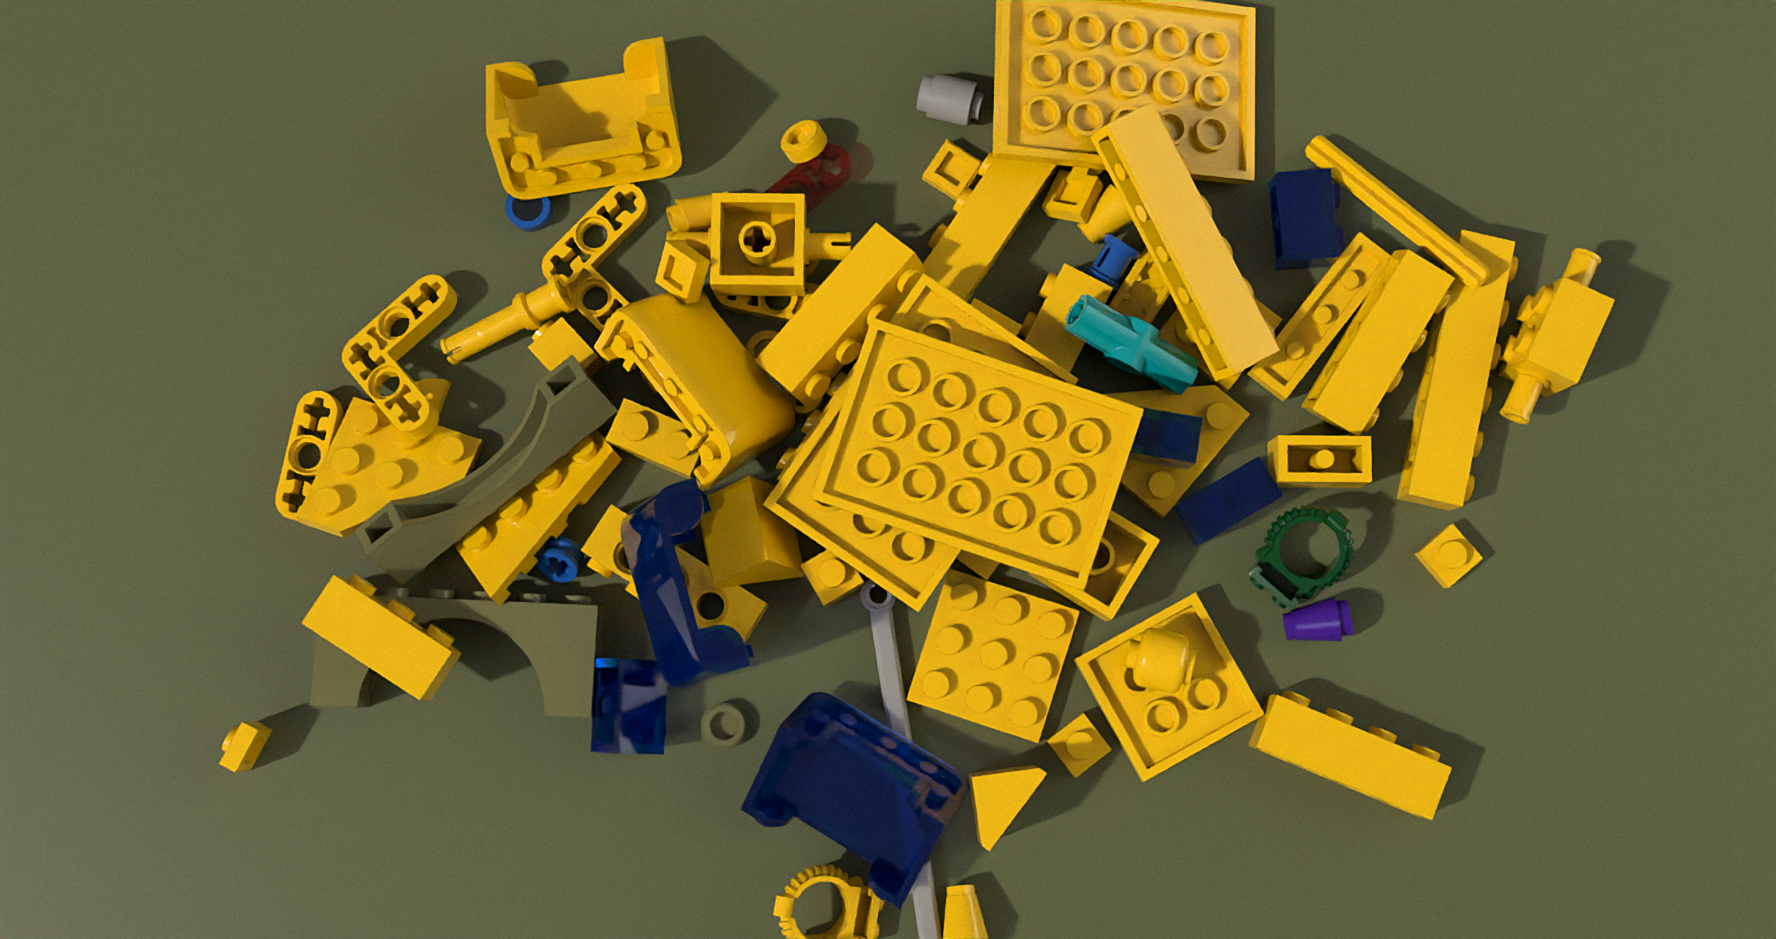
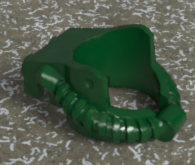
[1249,506,1355,610]

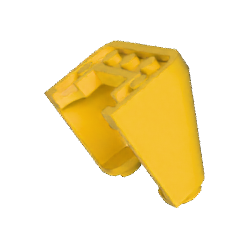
[486,37,682,200]
[594,291,796,490]

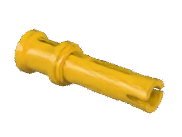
[440,274,576,365]

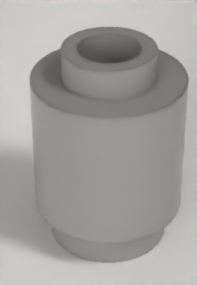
[917,73,985,127]

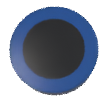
[505,194,553,232]

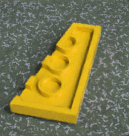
[454,429,622,606]

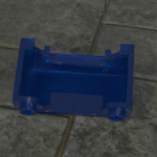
[620,477,758,689]
[740,692,970,909]

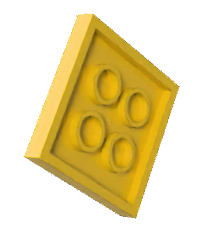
[906,569,1080,743]
[1074,592,1265,782]

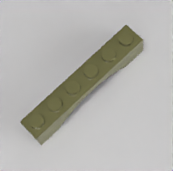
[355,355,618,585]

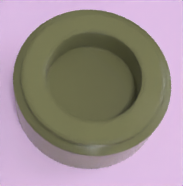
[701,703,747,749]

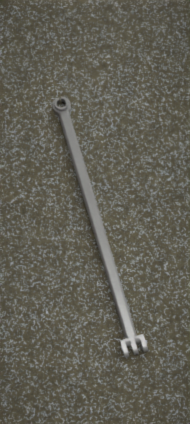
[860,579,943,939]

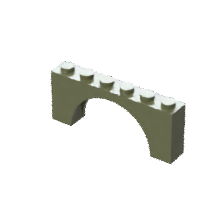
[310,587,604,718]

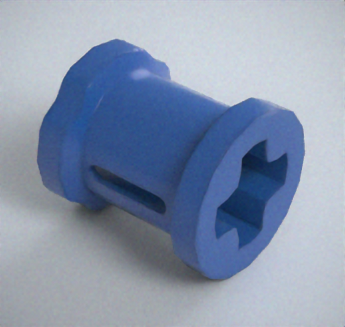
[1084,233,1141,292]

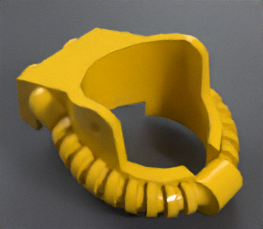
[773,864,884,939]

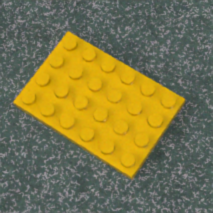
[992,0,1256,185]
[763,273,1079,612]
[811,317,1144,590]

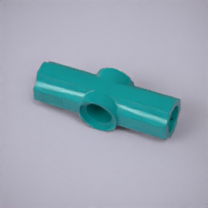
[1064,294,1198,395]

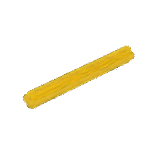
[1305,135,1490,289]

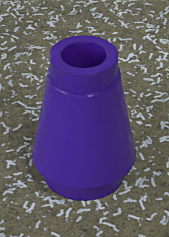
[1282,596,1353,642]

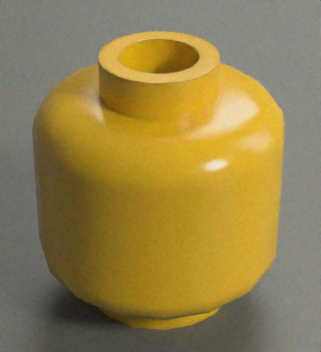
[1125,627,1197,693]

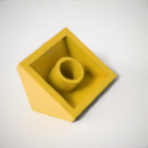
[696,475,805,588]
[968,765,1047,851]

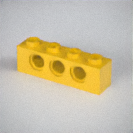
[581,504,769,654]

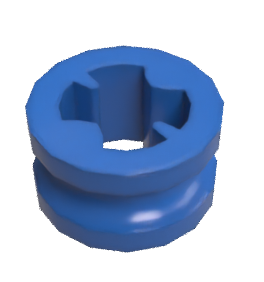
[538,537,584,583]

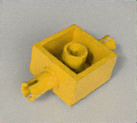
[666,193,851,296]
[1497,248,1615,424]

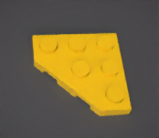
[1102,385,1250,519]
[296,397,483,538]

